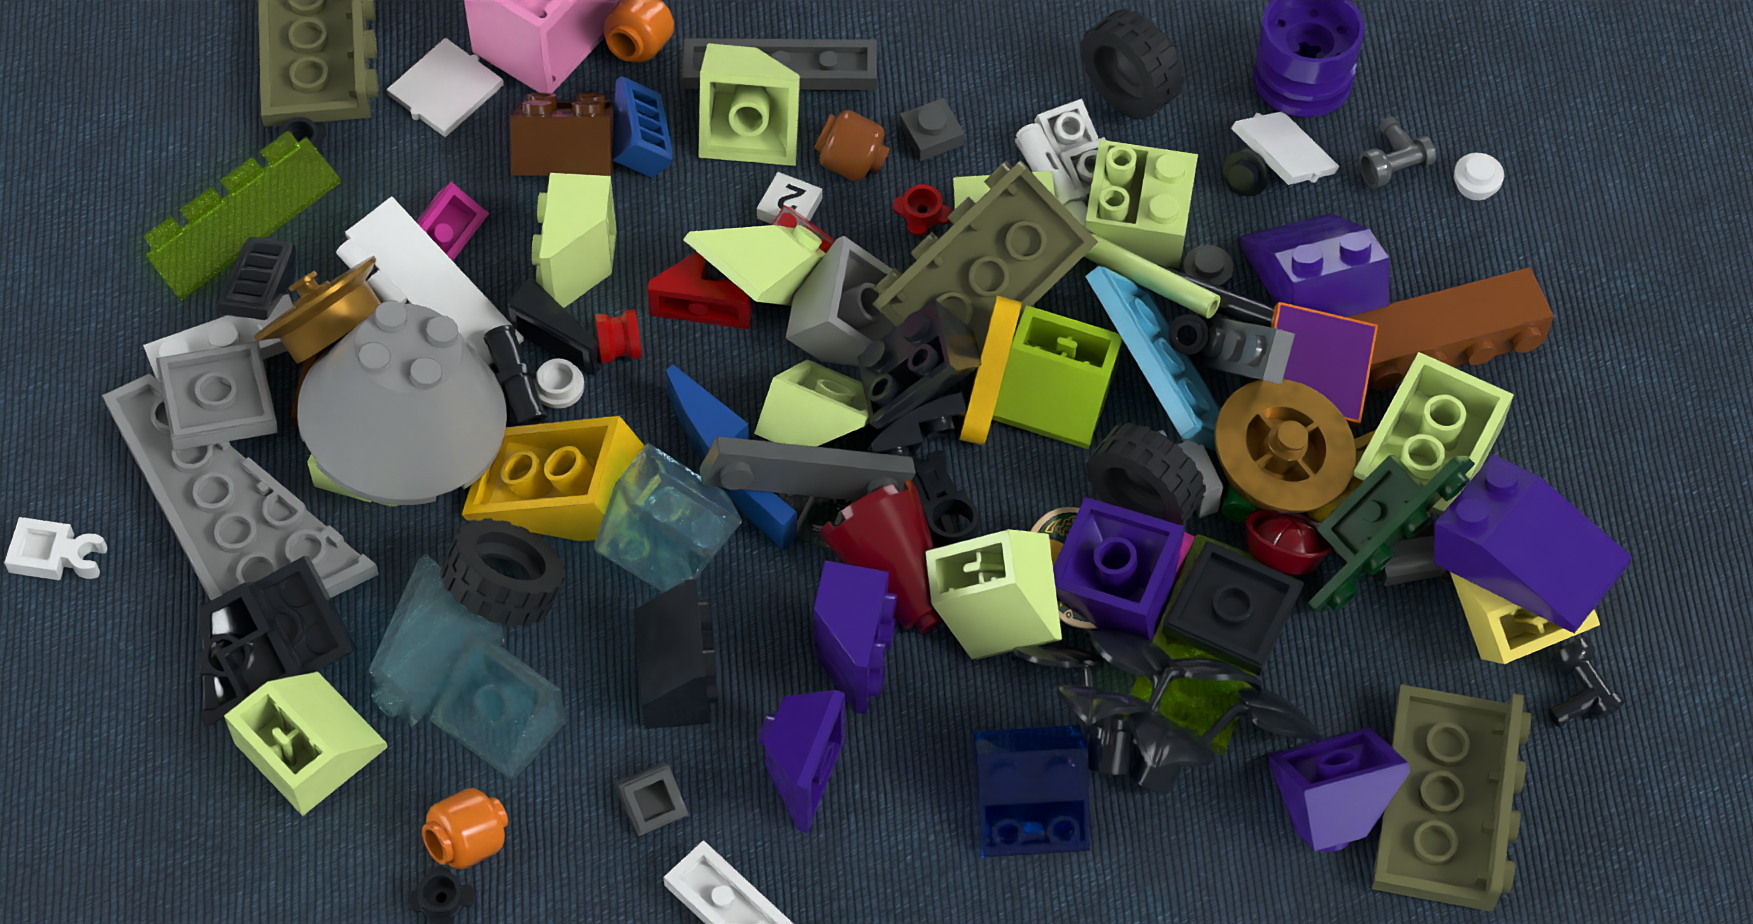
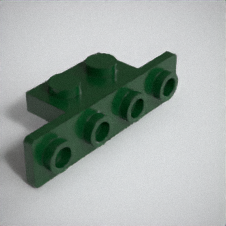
[1307,455,1475,612]

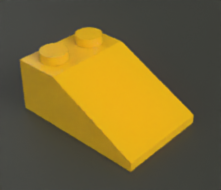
[462,416,649,541]

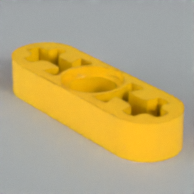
[959,296,1022,446]

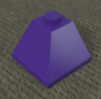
[1053,497,1185,641]
[759,690,845,833]
[1268,727,1410,852]

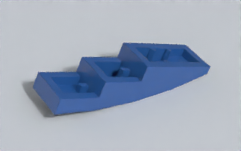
[666,364,798,550]

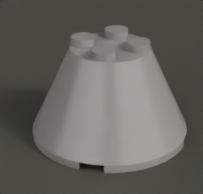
[298,301,507,505]

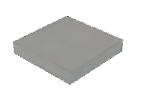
[156,341,278,451]

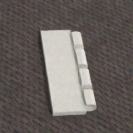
[336,196,523,367]

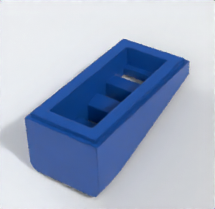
[612,76,672,178]

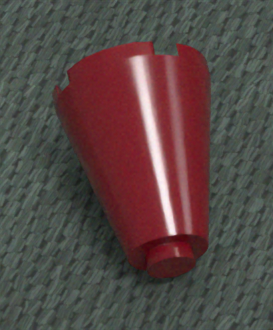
[820,480,944,634]

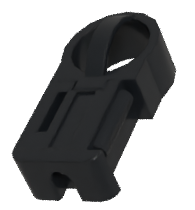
[912,450,979,548]

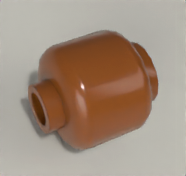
[814,110,890,182]

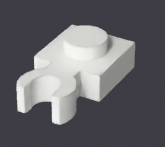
[4,517,107,580]

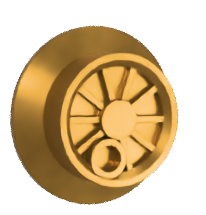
[253,256,382,364]
[1214,379,1356,513]

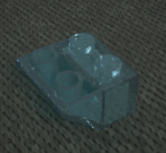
[594,443,742,593]

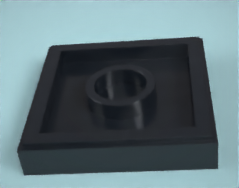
[1162,540,1304,676]

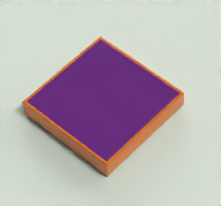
[1271,302,1378,427]

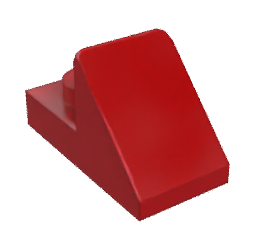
[647,252,752,330]

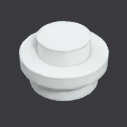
[1454,153,1504,200]
[533,359,584,408]

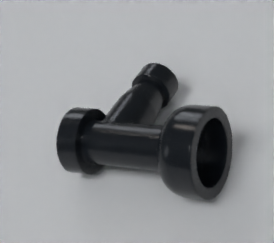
[1548,636,1625,728]

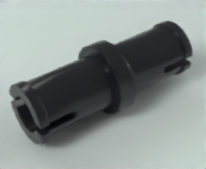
[483,325,548,426]

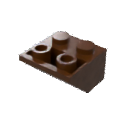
[510,93,615,176]

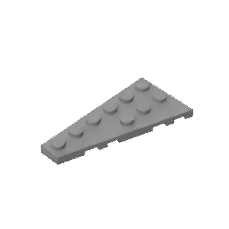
[102,374,379,600]

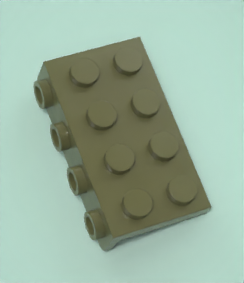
[258,0,379,127]
[873,160,1098,356]
[1372,684,1531,912]

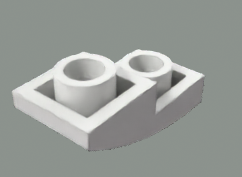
[1034,99,1106,196]

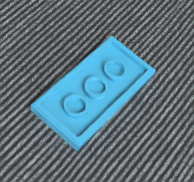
[1085,266,1221,451]

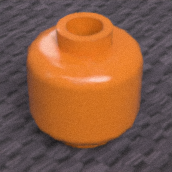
[603,0,674,63]
[422,788,508,870]

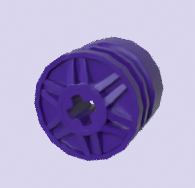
[1252,0,1365,118]

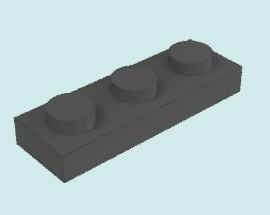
[1202,317,1295,385]

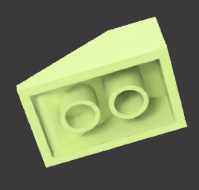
[1353,352,1514,516]

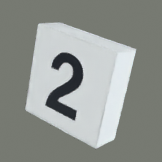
[757,172,822,224]

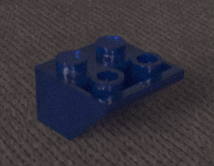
[972,725,1091,857]

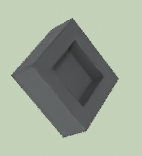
[900,98,965,161]

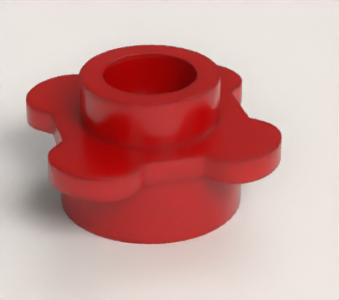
[893,184,951,236]

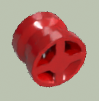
[595,309,642,364]

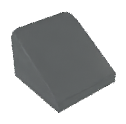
[613,762,689,836]

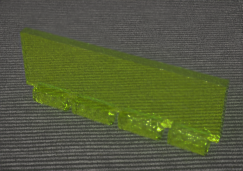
[143,131,342,300]

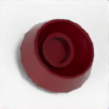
[1246,508,1333,575]

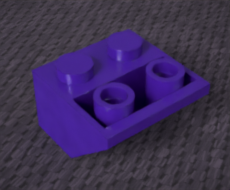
[814,561,897,715]

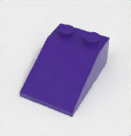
[1238,213,1389,317]
[1434,454,1631,633]

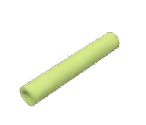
[1083,234,1221,318]

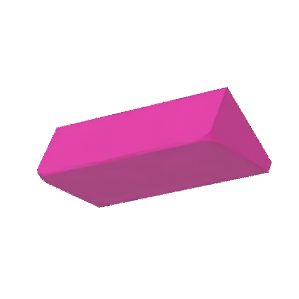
[416,182,489,261]

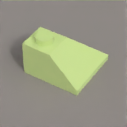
[699,44,800,166]
[684,225,826,306]
[754,359,870,447]

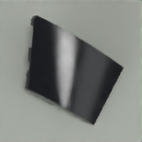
[198,556,358,727]

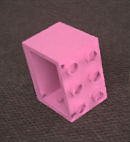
[464,0,620,93]

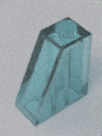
[368,554,505,727]

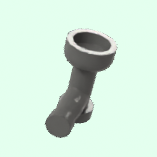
[1359,117,1436,189]

